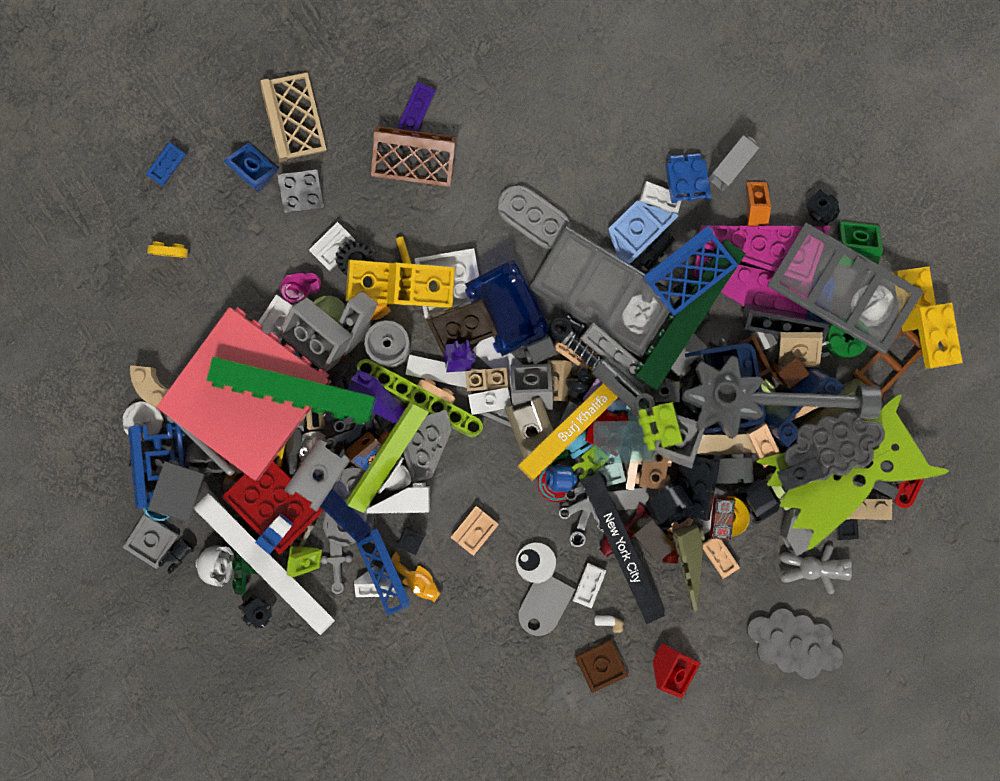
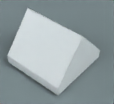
[750,332,777,351]

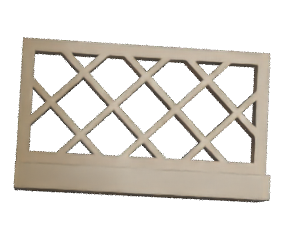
[260,72,327,162]

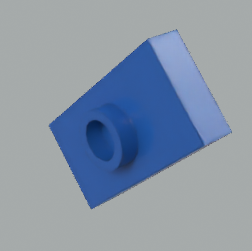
[146,142,187,187]

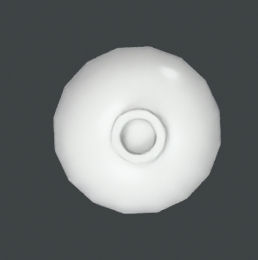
[196,545,233,587]

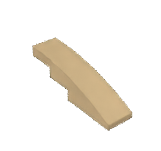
[697,430,756,454]

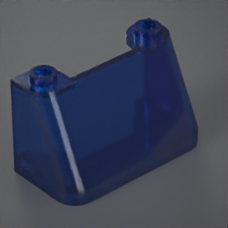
[465,260,549,357]

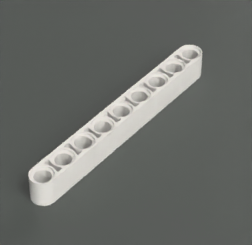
[193,494,335,636]

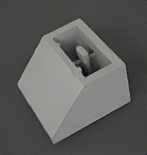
[780,508,814,556]

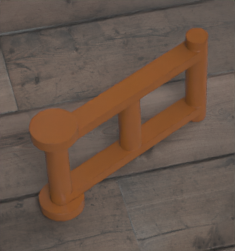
[851,327,923,400]

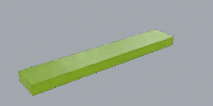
[345,401,429,513]

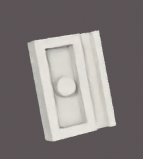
[309,222,355,271]

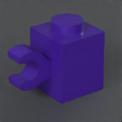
[444,340,475,373]

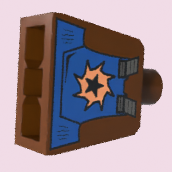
[344,430,390,472]

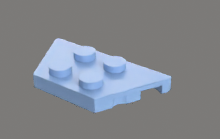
[608,200,678,271]

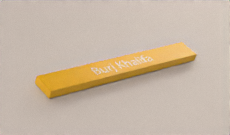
[518,384,618,481]

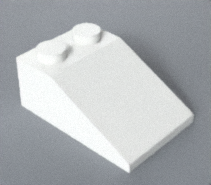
[367,483,430,513]

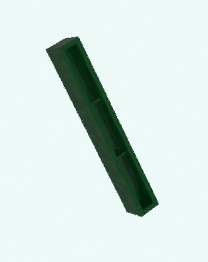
[634,240,746,391]

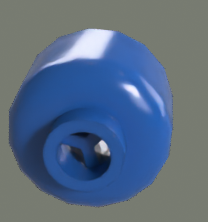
[546,465,577,492]

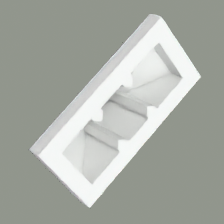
[354,565,395,597]

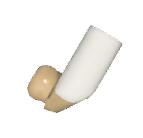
[595,616,624,633]

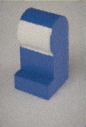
[255,513,294,554]

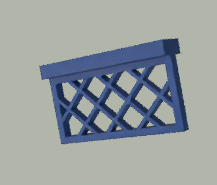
[642,226,738,317]

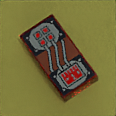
[710,498,735,539]

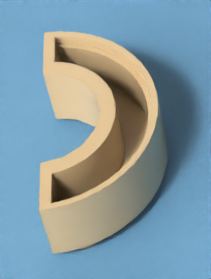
[130,365,169,407]

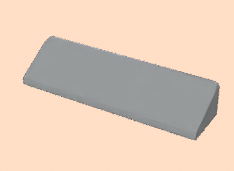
[608,484,672,511]

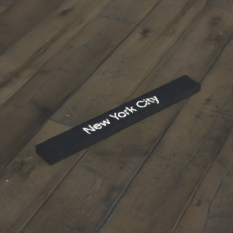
[580,471,665,624]

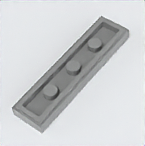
[580,323,646,391]

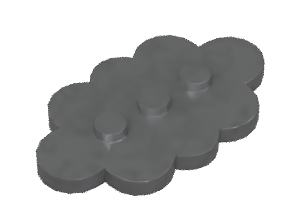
[784,411,885,481]
[747,608,843,679]

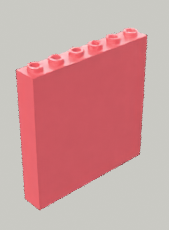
[156,307,331,481]

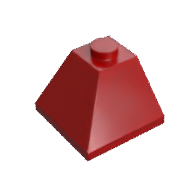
[653,643,701,699]

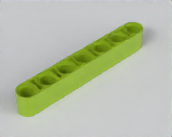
[357,359,483,438]

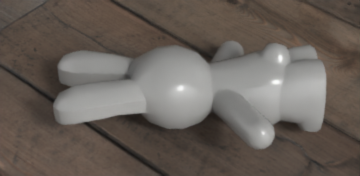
[780,544,852,594]

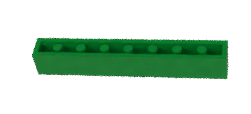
[206,356,377,424]

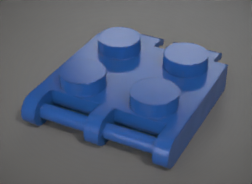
[665,153,711,203]

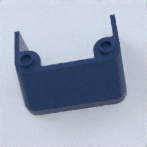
[685,343,766,433]

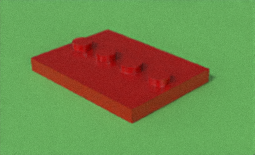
[222,461,324,555]

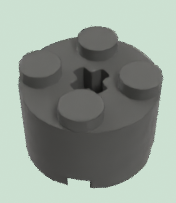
[712,453,754,483]

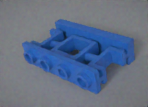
[128,423,187,509]

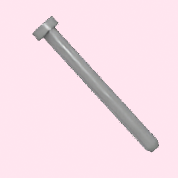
[167,416,234,475]

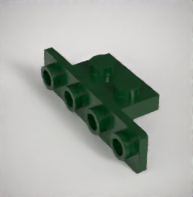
[232,513,260,595]

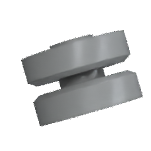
[364,320,410,369]

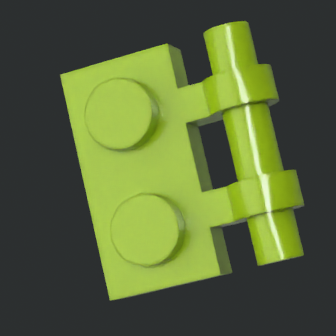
[638,402,683,451]

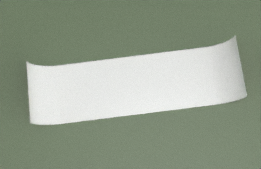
[472,337,523,377]

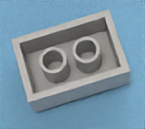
[279,298,353,372]

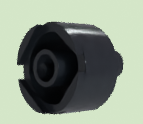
[735,477,781,524]
[645,485,695,530]

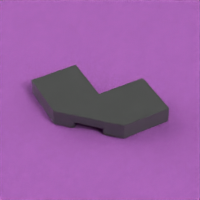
[285,429,302,478]

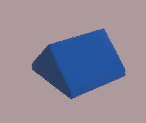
[224,143,278,192]

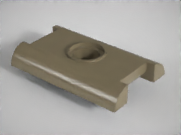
[504,396,553,459]

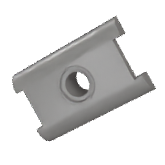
[284,439,350,512]

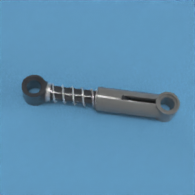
[548,317,655,418]

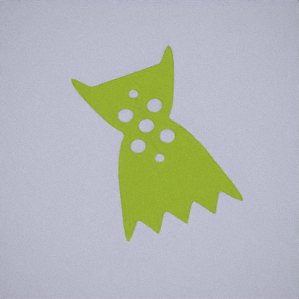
[757,394,949,550]

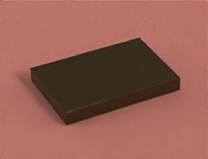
[426,297,499,354]

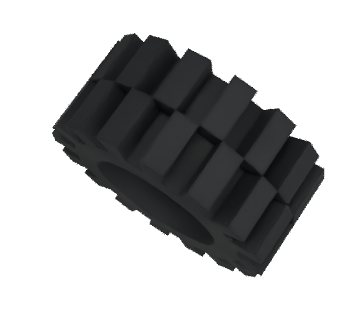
[335,239,375,275]

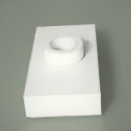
[639,181,683,214]
[468,388,511,415]
[573,563,606,608]

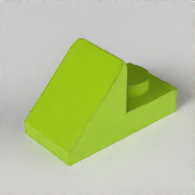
[286,546,322,578]

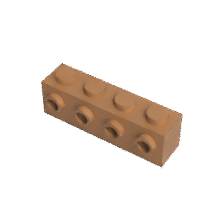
[638,409,678,490]

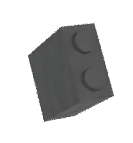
[148,460,204,522]

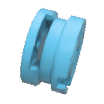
[566,430,594,459]

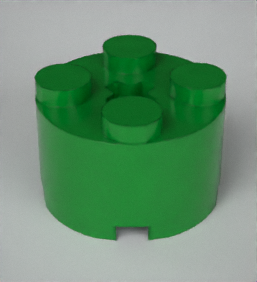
[825,317,869,358]

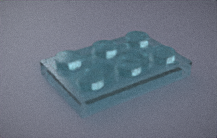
[594,421,656,463]

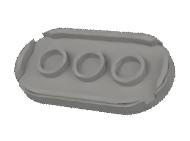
[498,186,570,249]
[323,467,371,546]

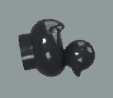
[566,367,591,399]

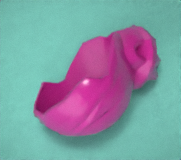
[280,273,321,304]

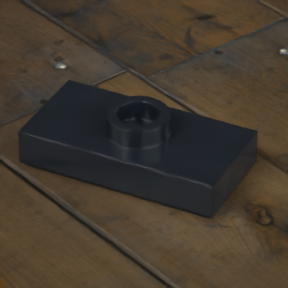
[777,457,824,491]

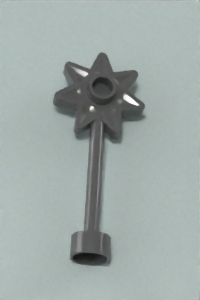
[682,356,882,439]

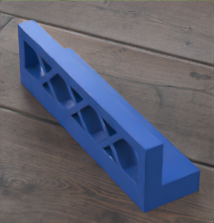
[356,529,410,616]

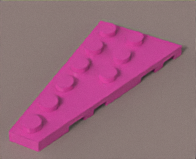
[699,226,830,284]
[692,256,814,314]

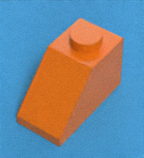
[746,182,771,226]

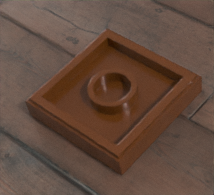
[575,639,628,693]

